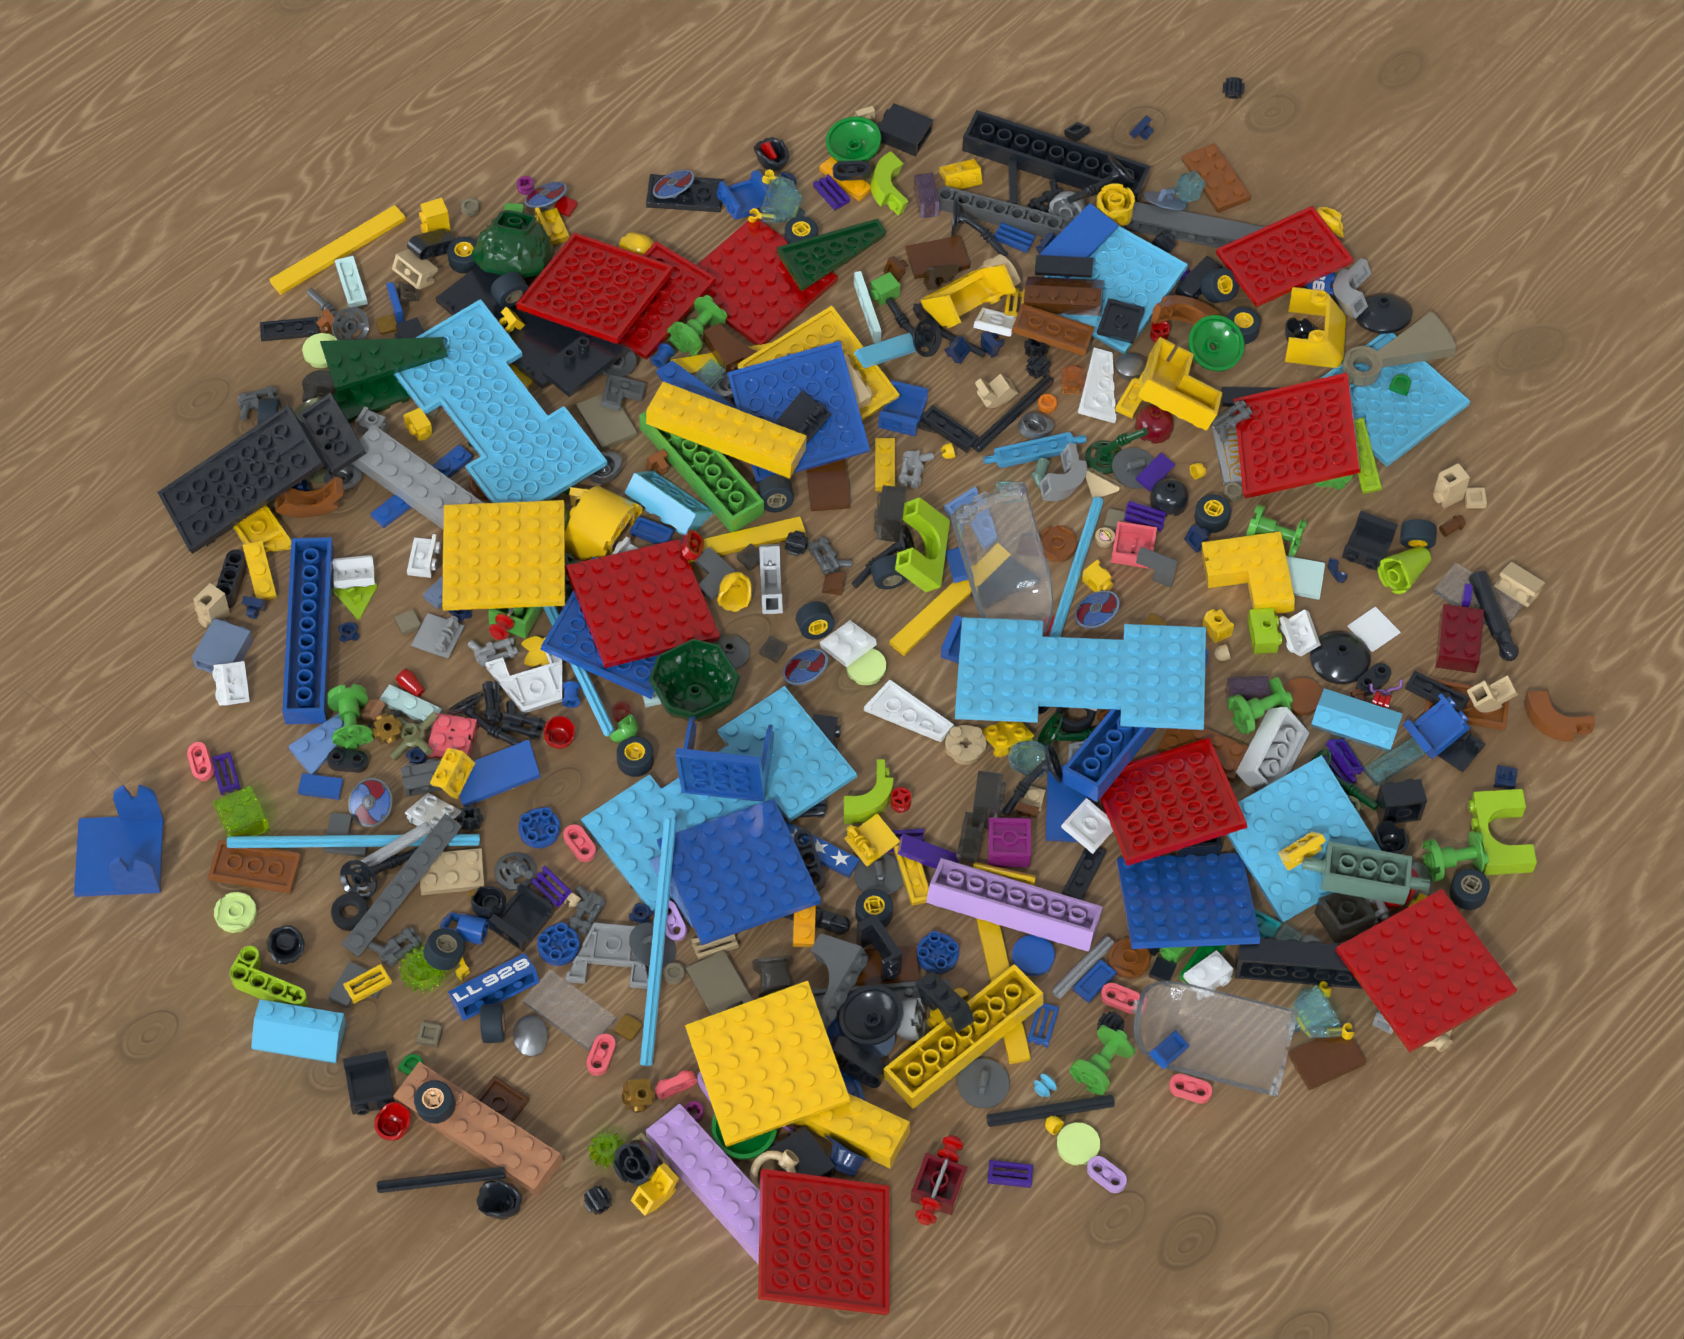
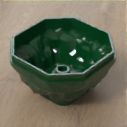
[471,210,555,278]
[649,639,741,722]

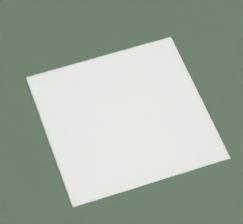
[1347,606,1401,652]

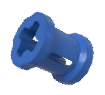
[650,343,675,368]
[562,681,580,708]

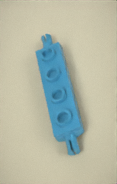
[983,432,1086,468]

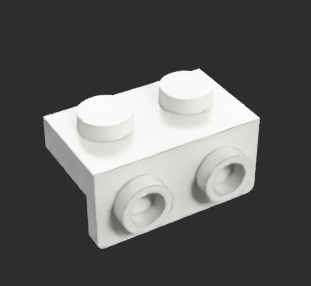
[407,534,441,578]
[332,555,375,589]
[1279,609,1321,656]
[1183,950,1233,1001]

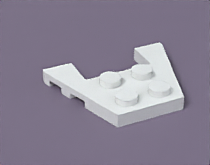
[485,652,562,713]

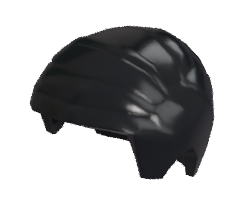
[1285,317,1318,341]
[1374,820,1409,854]
[471,886,506,919]

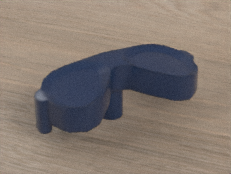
[1327,558,1348,583]

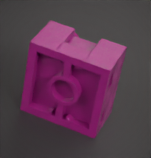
[988,818,1031,868]

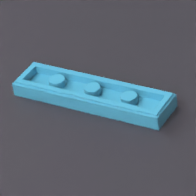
[854,333,916,368]

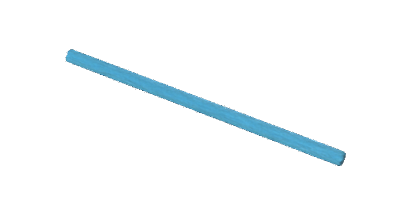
[1049,497,1103,637]
[543,606,615,737]
[640,818,676,1066]
[227,834,480,848]

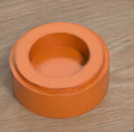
[1038,394,1057,414]

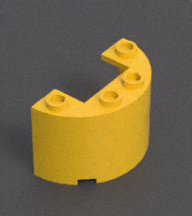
[565,486,643,561]

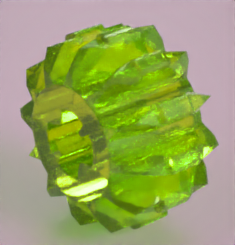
[588,1131,624,1169]

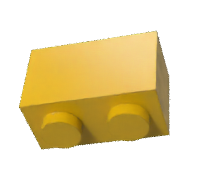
[419,197,451,233]

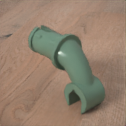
[1031,458,1050,490]

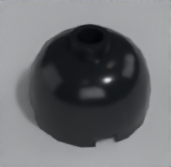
[1150,477,1189,517]
[613,1139,658,1186]

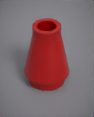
[395,668,425,698]

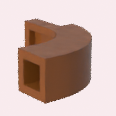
[1151,295,1220,326]
[275,476,344,518]
[1524,690,1596,741]

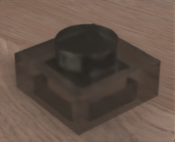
[396,283,420,302]
[737,544,760,571]
[759,636,787,663]

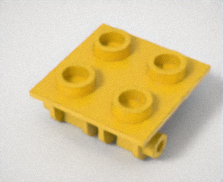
[982,721,1034,758]
[844,814,900,867]

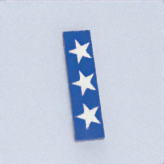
[786,822,860,878]

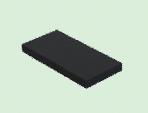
[646,174,724,213]

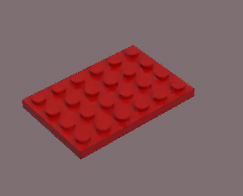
[1216,206,1354,308]
[619,241,717,360]

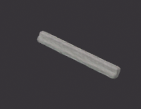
[357,822,432,871]
[1052,936,1114,999]

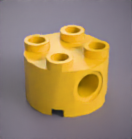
[1096,184,1135,227]

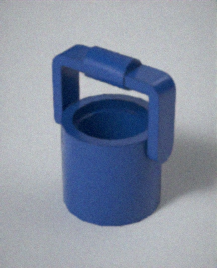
[440,912,489,945]

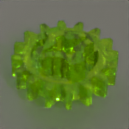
[399,946,447,993]

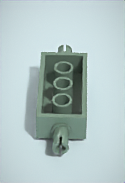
[1302,841,1430,905]

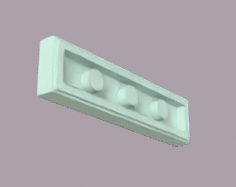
[854,271,881,343]

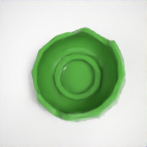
[610,714,639,743]

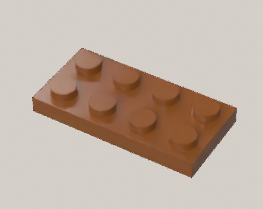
[1182,143,1251,213]
[1011,303,1094,356]
[1424,679,1509,731]
[1157,728,1249,783]
[208,840,302,894]

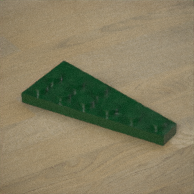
[776,218,886,291]
[320,337,448,392]
[333,374,411,423]

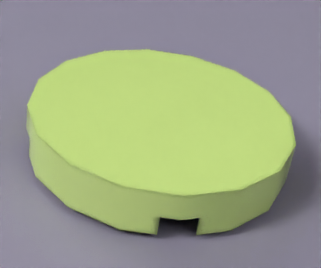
[302,333,337,368]
[846,648,886,685]
[214,892,257,933]
[1057,1122,1100,1166]

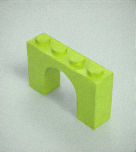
[895,497,950,592]
[1468,789,1537,875]

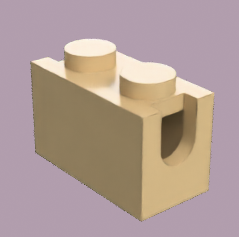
[392,249,438,290]
[1433,463,1470,509]
[1494,562,1545,607]
[193,583,230,628]

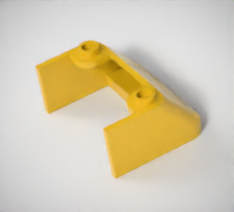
[920,264,1016,328]
[1285,287,1346,368]

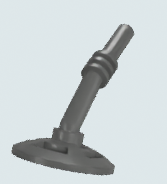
[307,288,369,340]
[494,852,537,891]

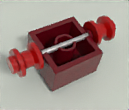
[910,1135,968,1226]

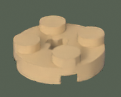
[945,725,986,765]

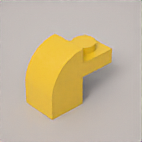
[631,1163,679,1216]

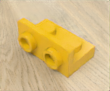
[939,159,982,190]
[534,207,570,245]
[430,748,475,799]
[1278,831,1326,870]

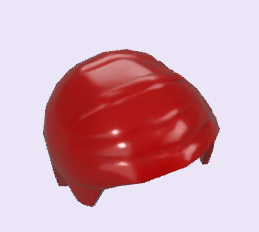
[374,1102,411,1141]

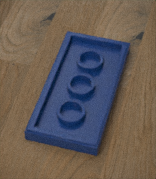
[1039,203,1118,279]
[460,740,541,807]
[1045,765,1088,842]

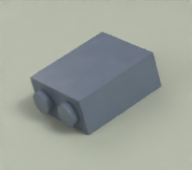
[192,618,253,674]

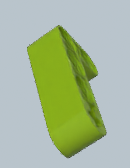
[229,946,309,1007]

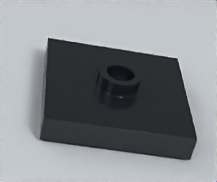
[1097,298,1145,344]

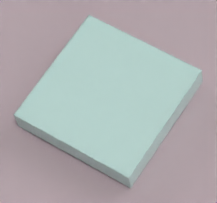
[1286,556,1325,600]

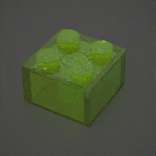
[212,785,270,838]

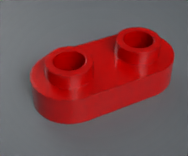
[681,530,704,561]

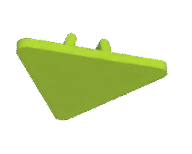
[333,583,377,620]

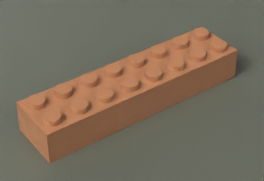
[393,1061,563,1197]

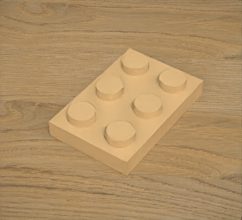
[420,848,485,895]

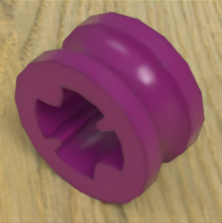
[517,176,534,195]
[684,1101,704,1123]

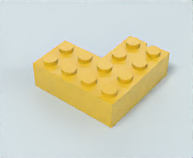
[1137,337,1222,431]
[1202,531,1295,614]

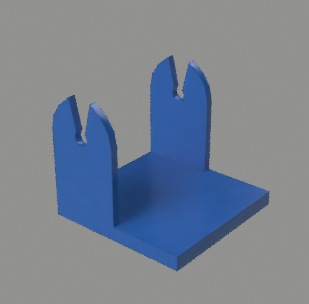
[675,716,774,802]
[74,785,164,897]

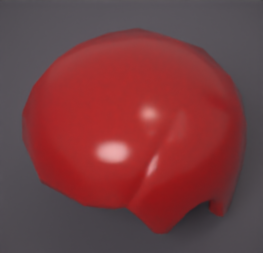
[544,715,575,749]

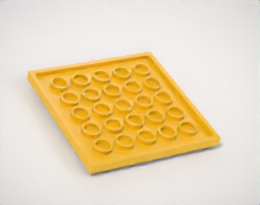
[737,305,900,421]
[442,500,565,611]
[685,981,851,1147]

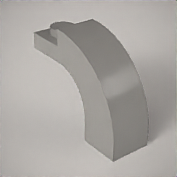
[1333,258,1372,319]
[1039,443,1087,501]
[759,544,783,614]

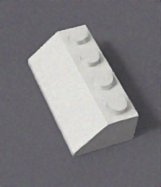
[1236,707,1309,790]

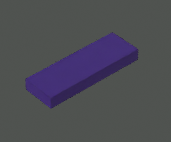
[897,834,960,869]

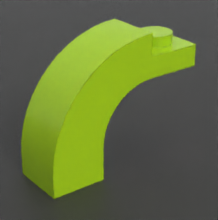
[870,151,909,216]
[844,759,894,824]

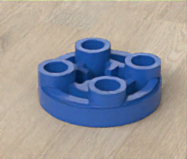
[518,807,561,848]
[537,922,580,966]
[916,931,959,974]
[1012,935,1055,976]

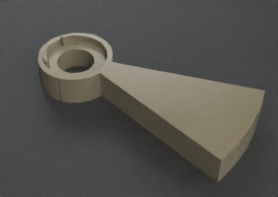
[1342,311,1457,386]

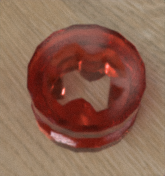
[612,702,631,722]

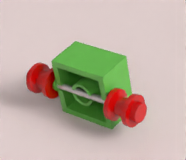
[488,607,543,640]

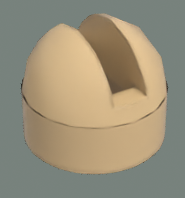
[1214,644,1231,661]
[564,892,582,908]

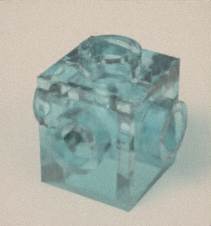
[1174,171,1206,203]

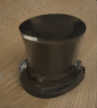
[752,955,795,998]

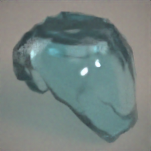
[1008,741,1046,777]

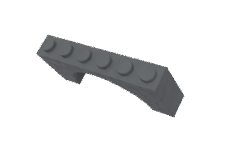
[810,933,869,1031]

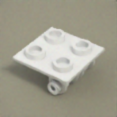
[405,793,461,829]

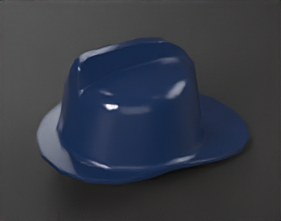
[824,1134,870,1177]

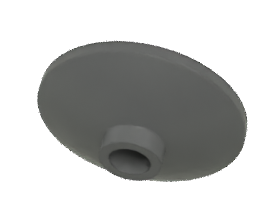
[602,345,636,377]
[712,634,750,669]

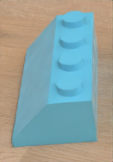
[625,470,713,535]
[1311,688,1403,753]
[251,1000,347,1063]

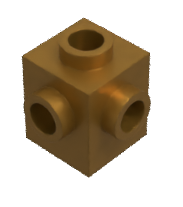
[372,713,402,744]
[621,1078,655,1113]

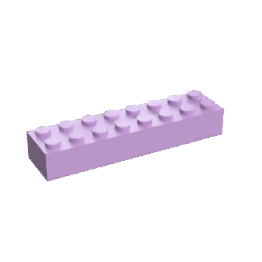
[926,858,1103,952]
[646,1104,760,1264]

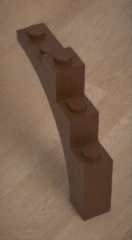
[703,323,758,375]

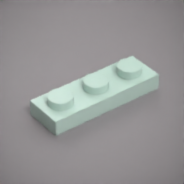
[335,256,368,307]
[380,684,443,728]

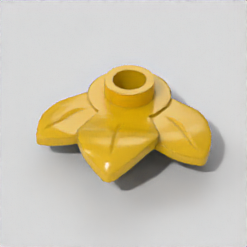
[521,636,549,667]

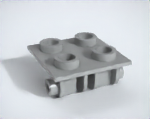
[411,613,465,659]

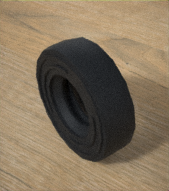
[331,893,369,931]

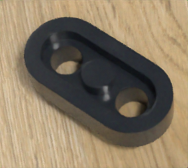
[833,161,870,181]
[1356,663,1391,696]
[327,749,369,773]

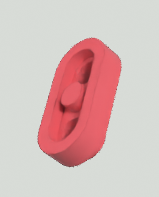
[187,742,215,781]
[563,824,596,862]
[1101,983,1143,1014]
[586,1034,616,1076]
[654,1070,698,1099]
[1169,1074,1212,1104]

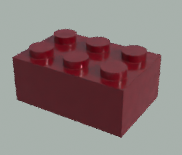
[1435,604,1484,673]

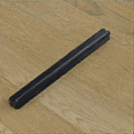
[972,375,1054,452]
[986,1095,1115,1127]
[376,1167,506,1193]

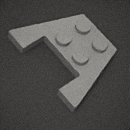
[566,923,648,989]

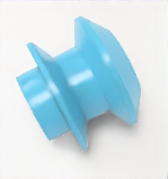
[1033,1074,1057,1097]

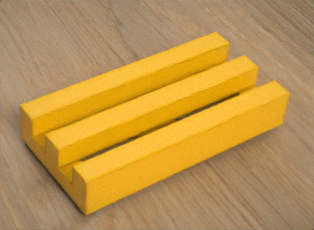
[1004,288,1025,317]
[343,964,392,1004]

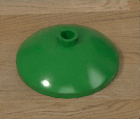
[826,116,881,162]
[1188,315,1244,372]
[712,1114,777,1159]

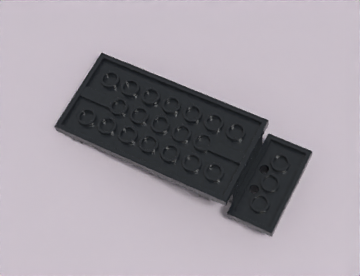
[436,266,625,397]
[157,393,367,554]

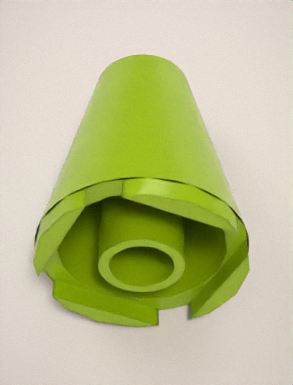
[1378,546,1431,594]

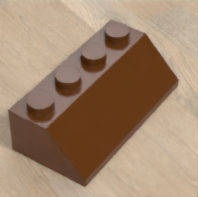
[1024,277,1104,316]

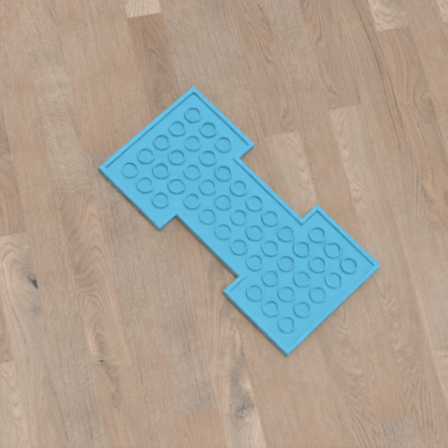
[394,299,608,503]
[955,617,1206,730]
[581,686,857,913]

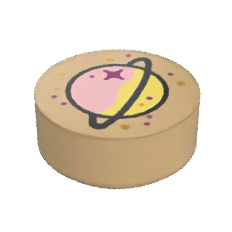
[1095,527,1115,548]

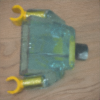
[748,170,805,223]
[1286,981,1355,1040]

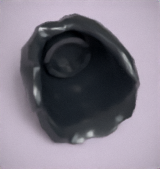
[754,137,790,171]
[266,925,305,965]
[476,1179,522,1220]

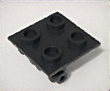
[776,391,832,444]
[1437,732,1486,773]

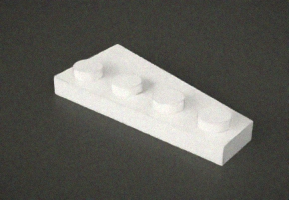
[1078,348,1116,423]
[864,680,954,742]

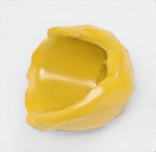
[1316,207,1344,238]
[619,232,654,255]
[717,572,752,612]

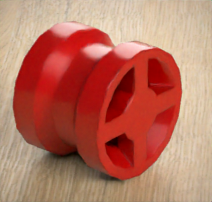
[1150,321,1170,343]
[1372,691,1392,709]
[890,787,912,813]

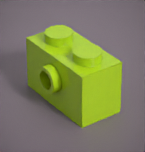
[1247,608,1282,654]

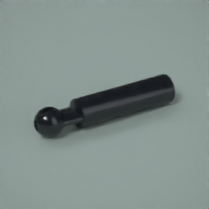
[1468,571,1519,661]
[783,906,850,935]

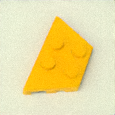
[232,505,291,552]

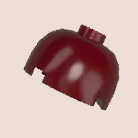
[1135,404,1174,444]

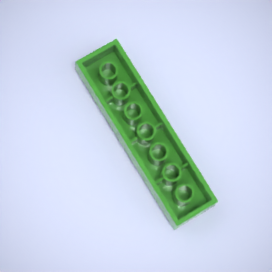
[639,411,764,532]

